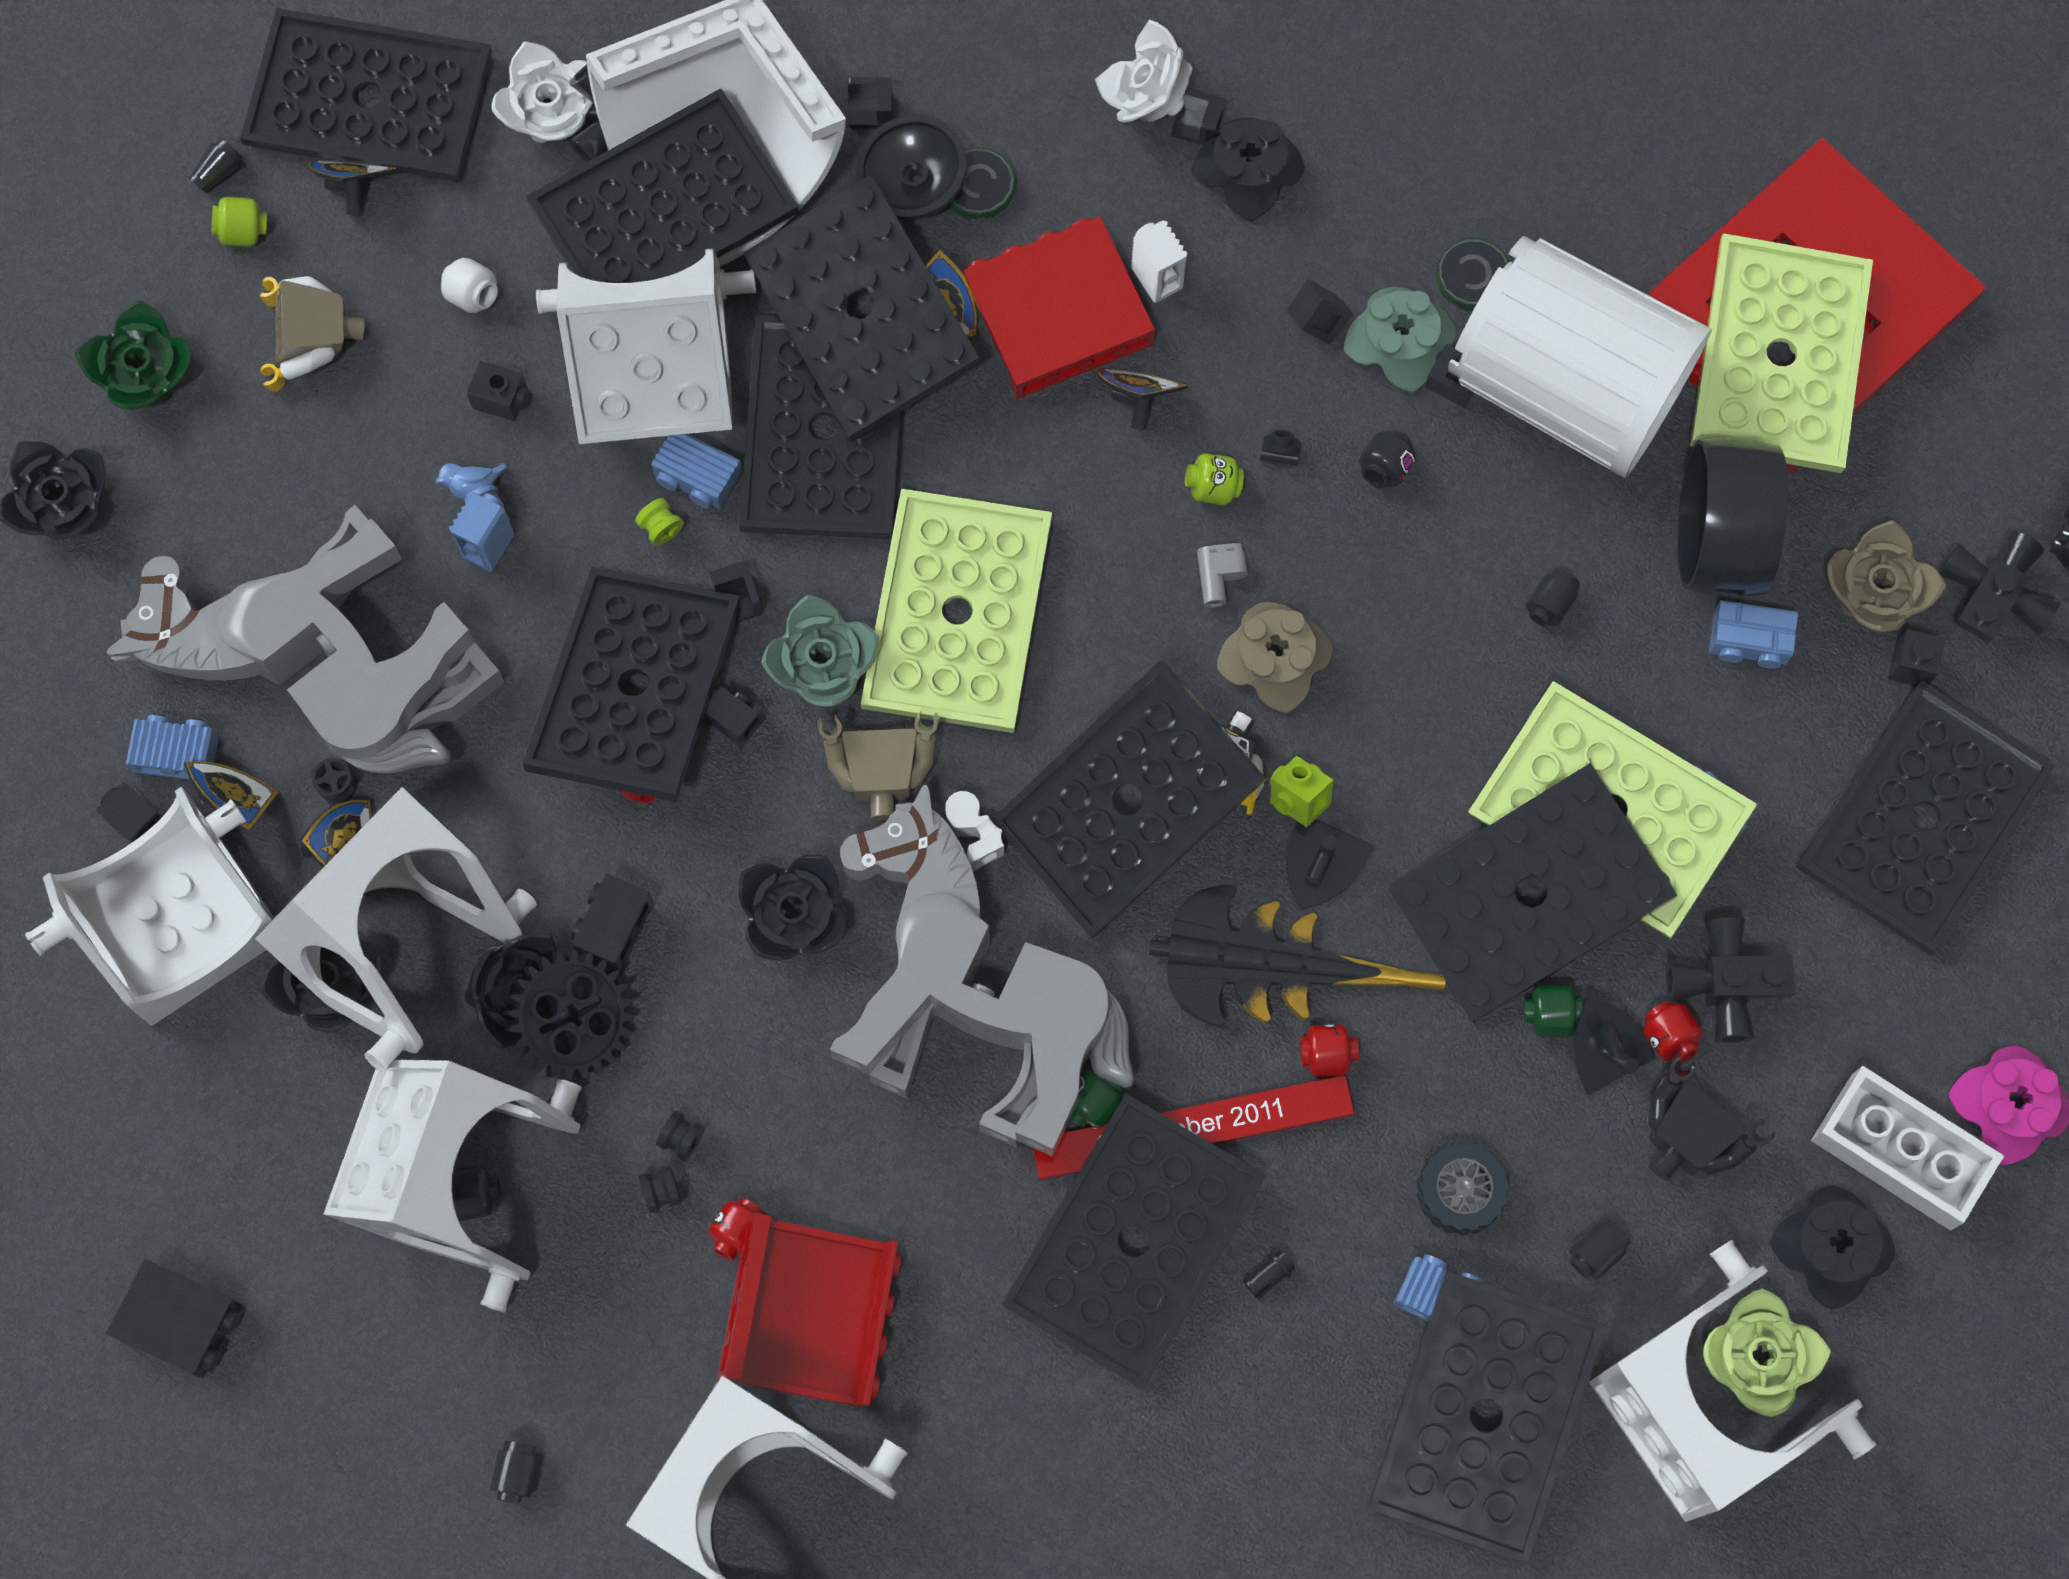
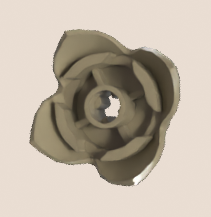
[1826,520,1946,632]
[1217,602,1333,714]

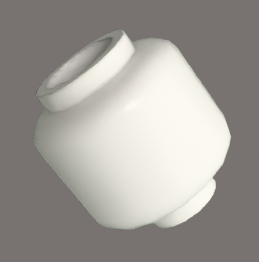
[441,258,498,313]

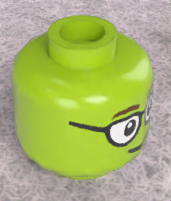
[1185,453,1244,506]

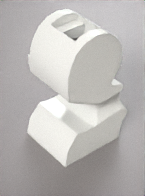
[945,791,1004,871]

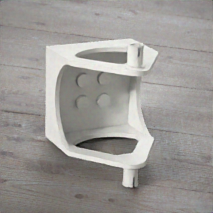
[536,249,756,444]
[25,787,274,1026]
[255,787,537,1072]
[323,1060,582,1312]
[1589,1240,1877,1522]
[626,1376,908,1579]

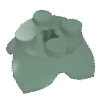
[1343,287,1456,393]
[761,595,879,707]

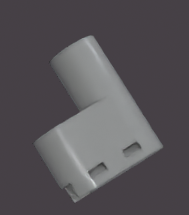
[1197,543,1248,608]

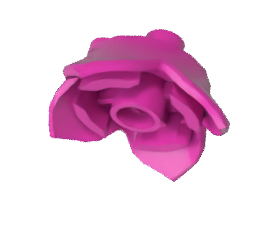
[1948,1046,2069,1165]

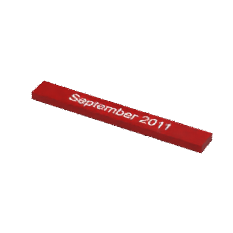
[1033,1075,1354,1181]

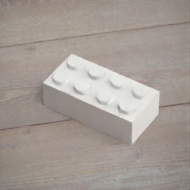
[1811,1066,2004,1231]

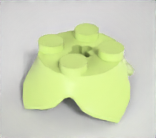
[1703,1289,1831,1417]

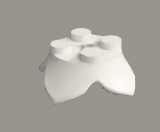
[1095,20,1192,123]
[492,42,593,143]

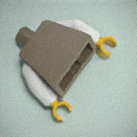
[260,276,364,391]

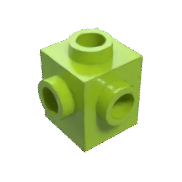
[1270,756,1333,827]

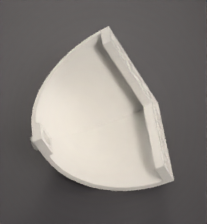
[586,0,846,266]

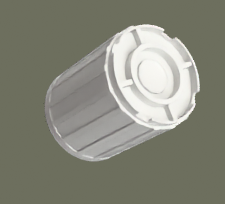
[1448,236,1712,479]

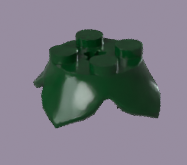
[74,300,192,410]

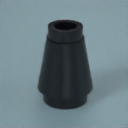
[188,137,243,193]

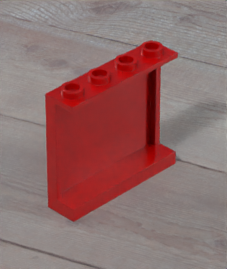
[963,216,1155,400]
[717,1213,901,1407]

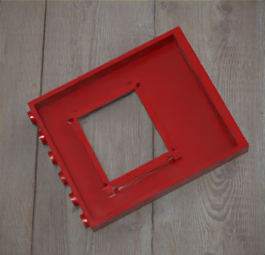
[1647,138,1987,473]

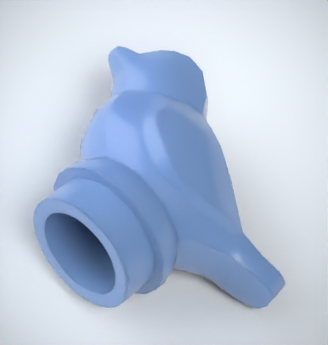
[435,463,508,506]

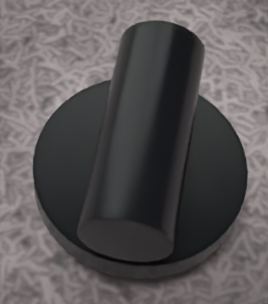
[1260,430,1301,466]

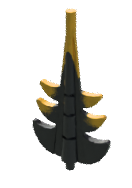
[1148,887,1446,1027]

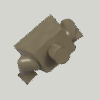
[817,711,940,821]

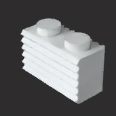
[1131,220,1187,303]

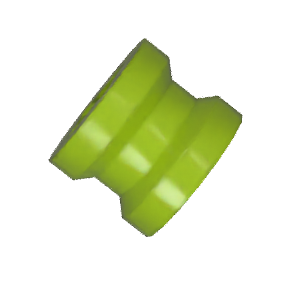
[635,498,684,546]

